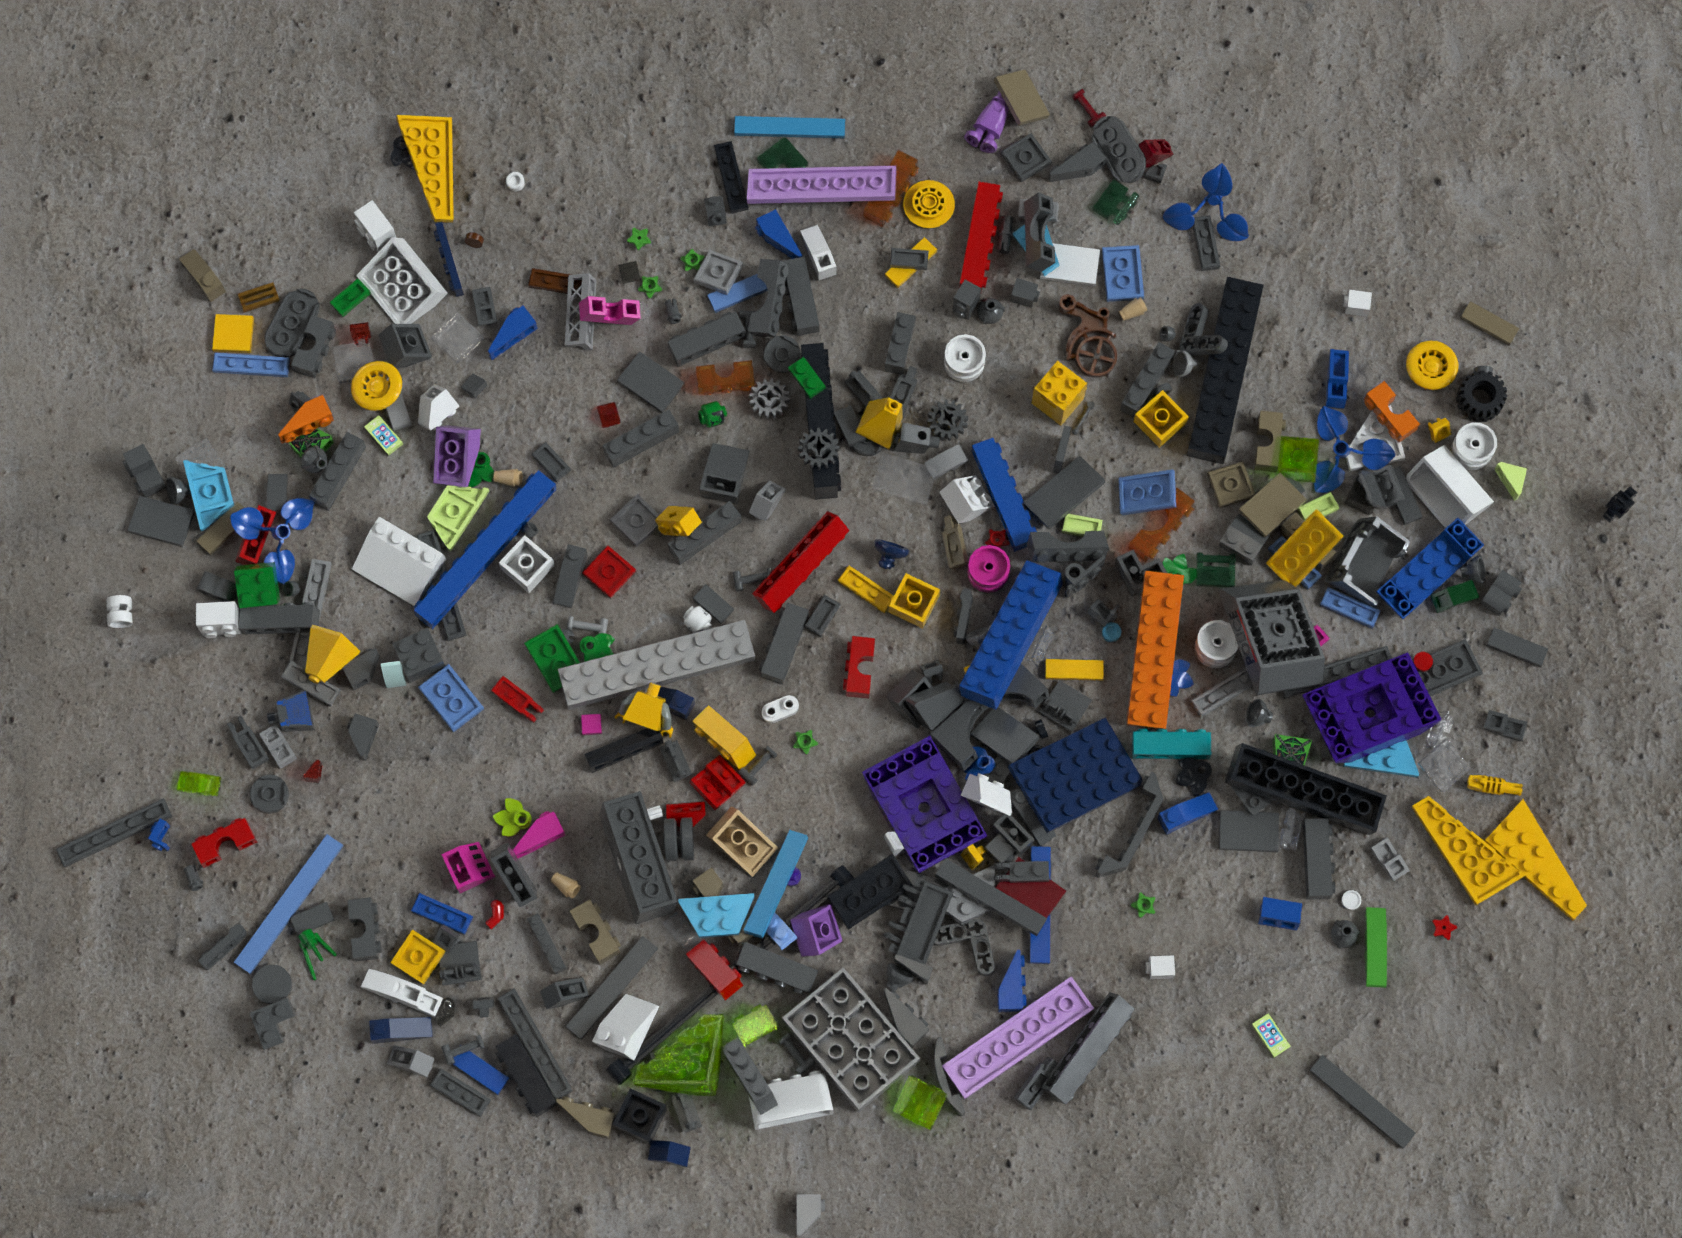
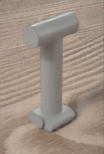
[567,616,608,634]

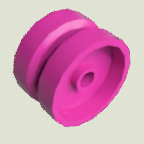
[967,545,1011,593]

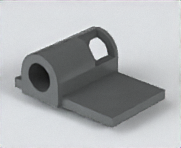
[1063,555,1106,598]

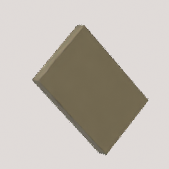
[994,70,1050,126]
[1239,473,1307,537]

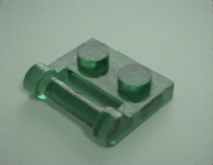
[1196,552,1236,588]

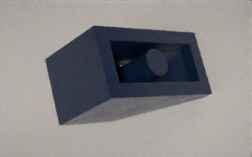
[658,687,695,721]

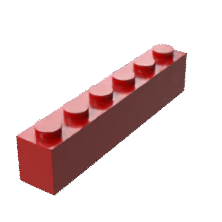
[959,181,1003,291]
[752,511,850,613]

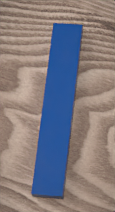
[1030,846,1051,964]

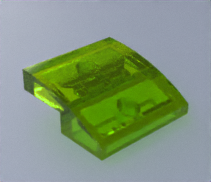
[893,1075,948,1130]

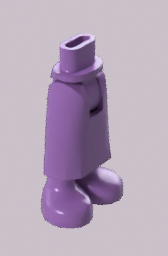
[964,91,1009,153]

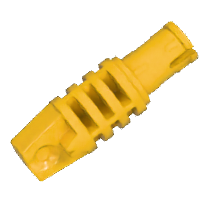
[1467,775,1523,796]

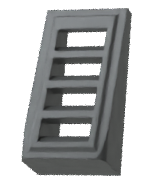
[894,954,933,984]

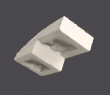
[884,832,905,857]

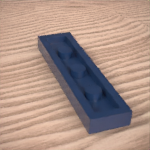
[433,222,464,297]

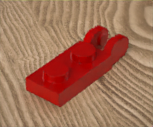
[491,676,544,723]

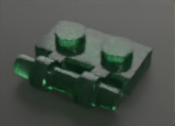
[1092,179,1139,225]

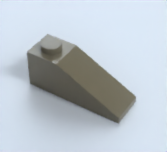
[179,249,226,302]

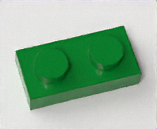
[330,279,371,317]
[788,357,826,399]

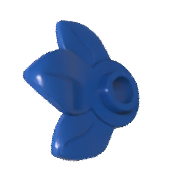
[1170,659,1194,697]
[961,746,995,780]

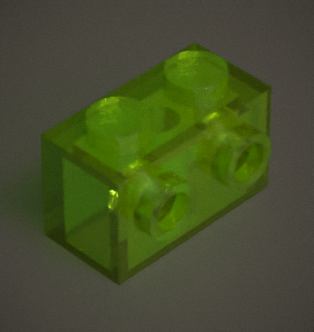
[732,1004,778,1047]

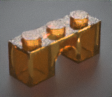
[696,360,755,395]

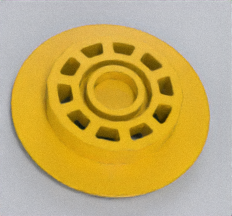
[903,180,955,228]
[1406,340,1459,390]
[351,361,402,411]

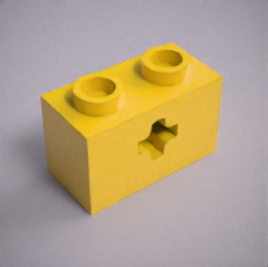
[655,506,702,537]

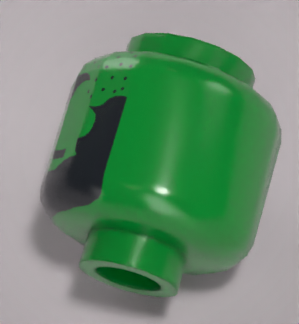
[698,401,727,428]

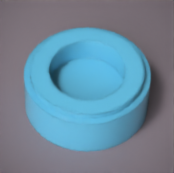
[1102,622,1121,642]

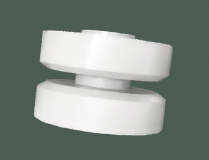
[944,334,986,382]
[1451,423,1497,470]
[1194,620,1238,668]

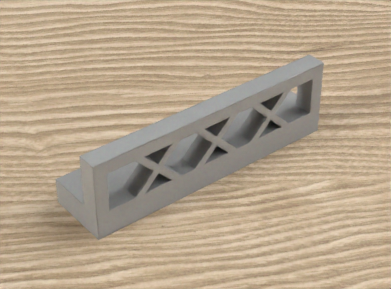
[565,273,596,350]

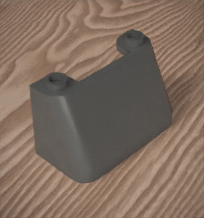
[1325,516,1410,606]

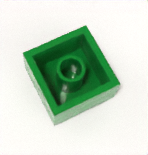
[234,562,280,608]

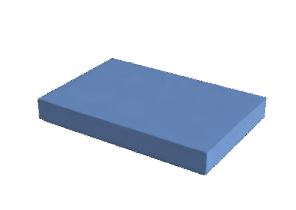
[1102,245,1144,302]
[1119,469,1176,515]
[418,664,484,732]

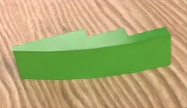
[1364,907,1387,988]

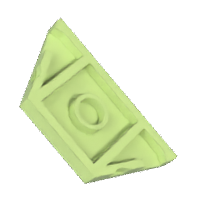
[427,485,489,552]

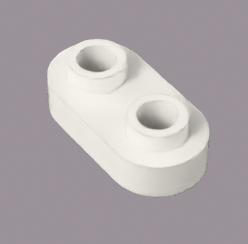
[762,695,799,723]

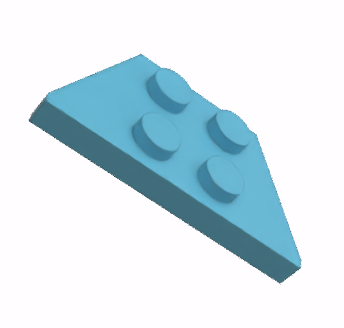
[183,460,234,531]
[1344,741,1419,778]
[678,893,754,938]

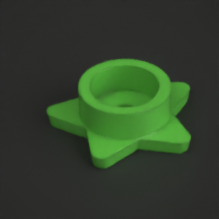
[627,228,651,250]
[680,249,704,271]
[638,276,662,298]
[793,730,818,754]
[1131,892,1155,918]

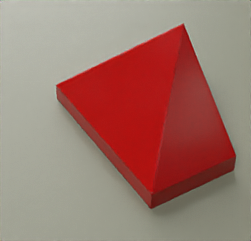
[666,801,706,827]

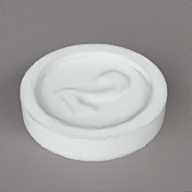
[1341,890,1361,910]

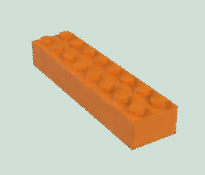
[1126,571,1184,729]

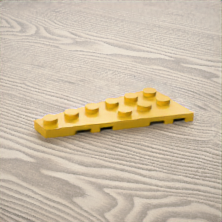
[396,115,454,223]
[1411,796,1526,906]
[1485,799,1587,921]

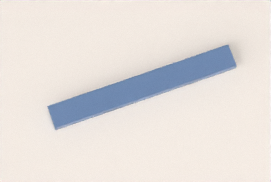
[234,834,343,974]

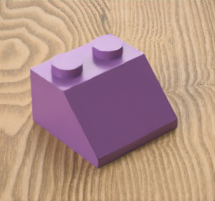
[790,904,842,957]

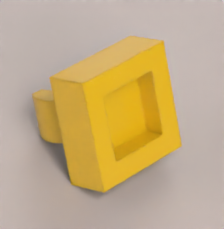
[1428,418,1451,443]
[960,844,986,870]

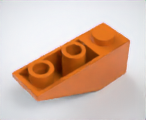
[278,395,334,443]

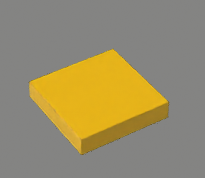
[212,314,254,353]
[390,930,446,984]

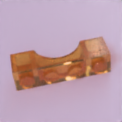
[863,150,919,227]
[1128,488,1195,562]

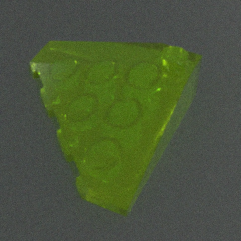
[633,1014,724,1096]

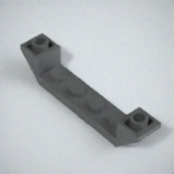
[1095,772,1163,878]

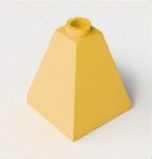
[855,397,903,449]
[305,624,360,684]

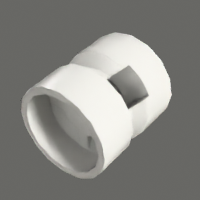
[106,595,133,628]

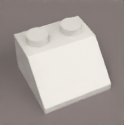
[961,773,1012,816]

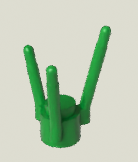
[298,929,337,981]

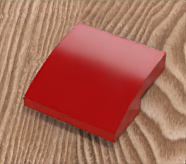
[689,755,746,811]

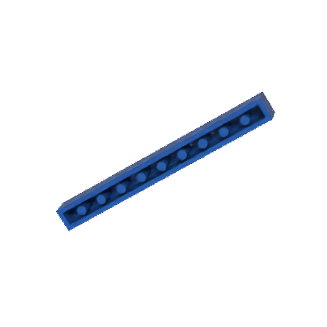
[414,470,556,630]

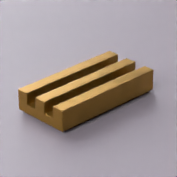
[238,282,280,313]

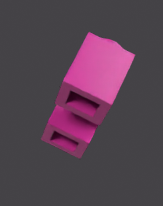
[579,296,641,325]

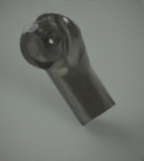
[434,997,455,1027]

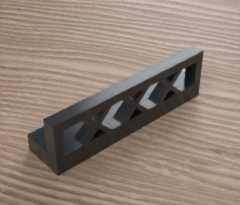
[585,728,664,773]

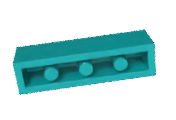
[1132,729,1212,759]

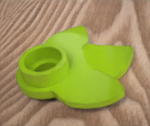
[493,798,532,837]

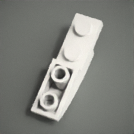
[361,969,443,1017]

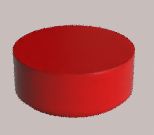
[1413,652,1433,672]

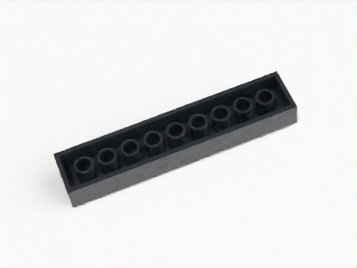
[1187,276,1264,464]

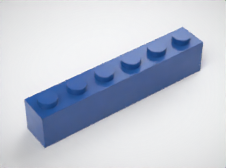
[971,438,1037,552]

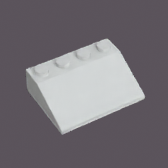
[356,237,448,324]
[352,517,447,606]

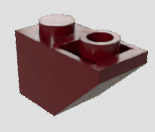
[1138,139,1174,168]

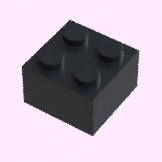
[612,1088,667,1145]

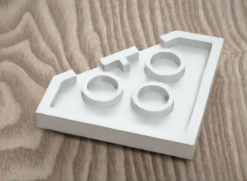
[1346,405,1405,471]

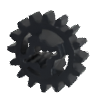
[1602,486,1638,523]

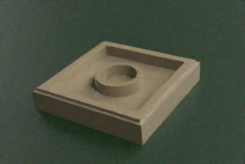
[1207,461,1255,508]

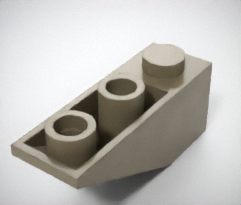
[556,1097,616,1139]

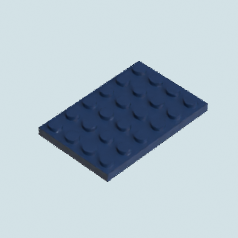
[1008,717,1143,834]

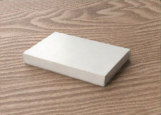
[1040,243,1100,286]

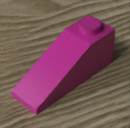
[513,811,566,859]

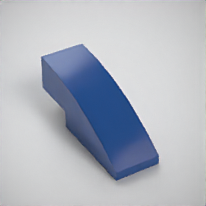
[1326,349,1349,409]

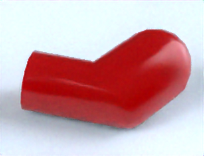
[485,900,504,930]

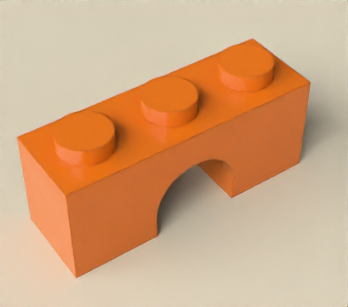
[1364,381,1420,443]

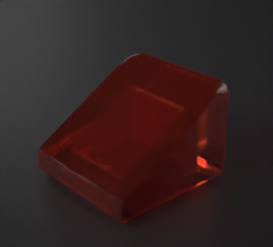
[597,402,620,428]
[303,759,323,783]

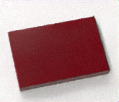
[996,857,1066,918]

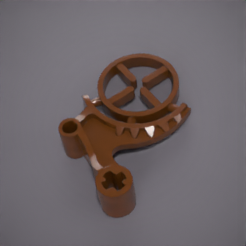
[1059,294,1117,378]

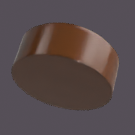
[464,232,484,248]

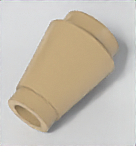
[1118,297,1148,321]
[494,469,523,488]
[551,872,581,899]

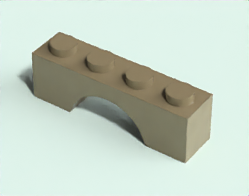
[692,867,754,947]

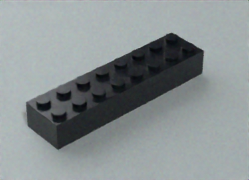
[801,343,841,500]
[1225,743,1387,835]

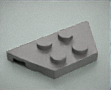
[945,865,996,925]

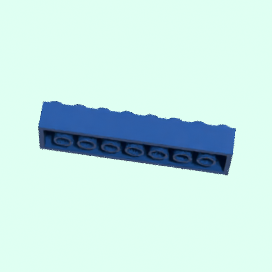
[959,560,1063,710]

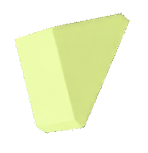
[1494,462,1527,501]

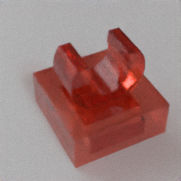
[350,322,371,345]

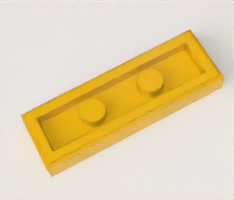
[885,237,937,288]
[838,565,894,614]
[1045,659,1104,681]

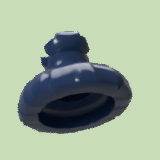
[874,539,909,569]

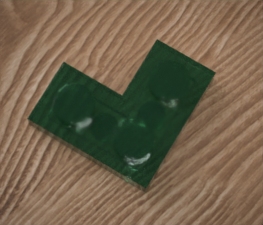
[757,137,808,169]

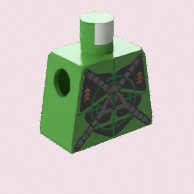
[289,428,334,459]
[1272,734,1312,765]

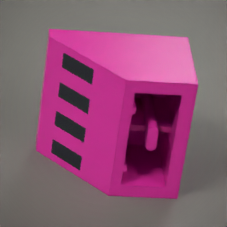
[441,842,495,894]

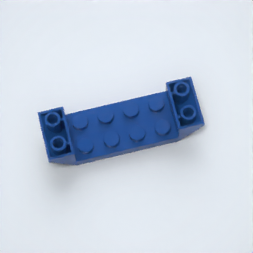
[1376,518,1484,620]

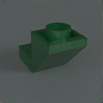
[1430,580,1479,613]

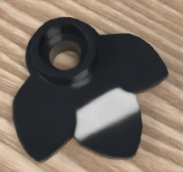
[390,136,415,169]
[1176,757,1212,796]

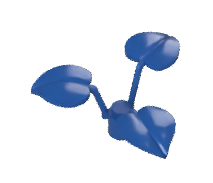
[1163,163,1249,241]
[1313,406,1396,493]
[230,498,314,584]

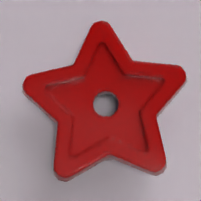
[985,529,1010,548]
[1432,915,1457,940]

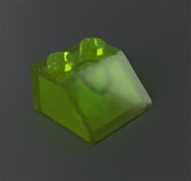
[1278,436,1319,483]

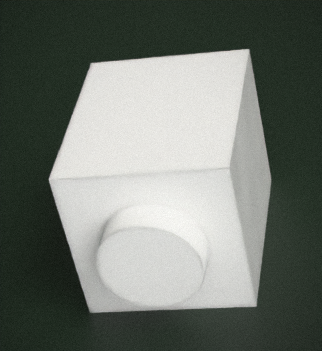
[1343,290,1372,317]
[1145,955,1175,979]

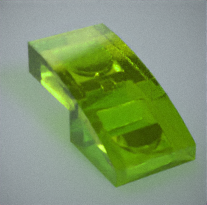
[176,771,221,796]

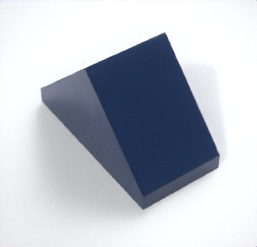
[648,1140,691,1167]

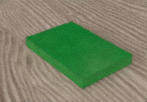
[524,624,580,693]

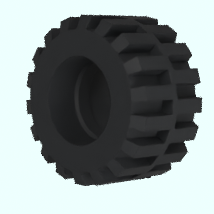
[1456,370,1507,422]

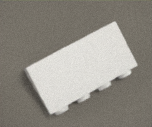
[1406,445,1494,528]
[748,1070,833,1130]

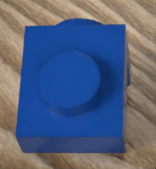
[148,818,170,851]

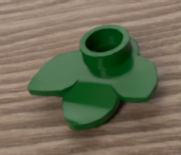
[468,452,494,487]
[1162,554,1198,585]
[579,633,615,662]

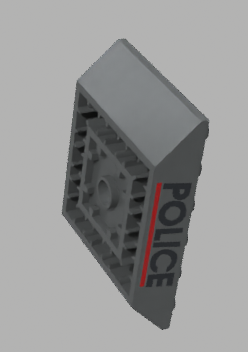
[1218,580,1325,695]

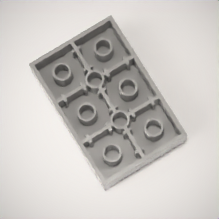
[782,967,920,1113]

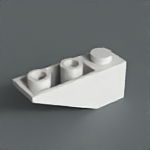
[800,225,836,280]

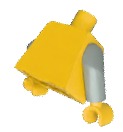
[615,682,673,738]

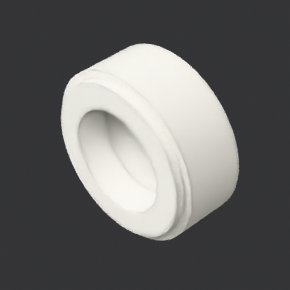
[506,172,525,192]

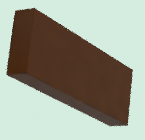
[528,268,582,296]

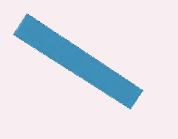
[734,116,845,138]
[744,830,808,939]

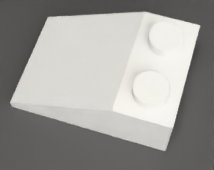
[592,994,659,1061]

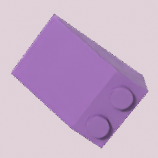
[433,425,481,487]

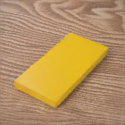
[1266,509,1344,587]

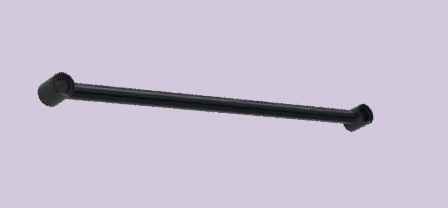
[606,865,855,1085]

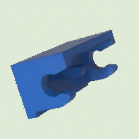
[1258,897,1302,931]

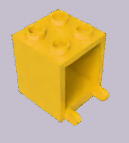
[1031,360,1087,426]

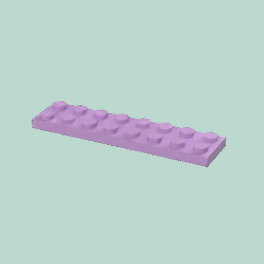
[747,166,897,204]
[942,977,1094,1100]

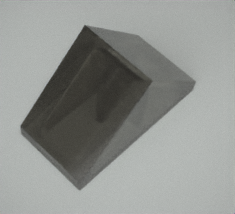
[1344,475,1375,515]

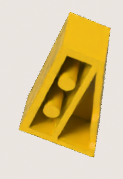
[692,705,757,771]

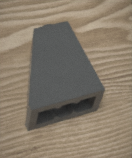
[904,682,965,732]

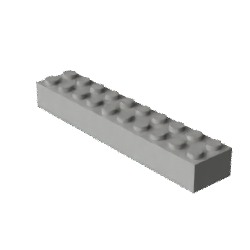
[558,620,755,710]

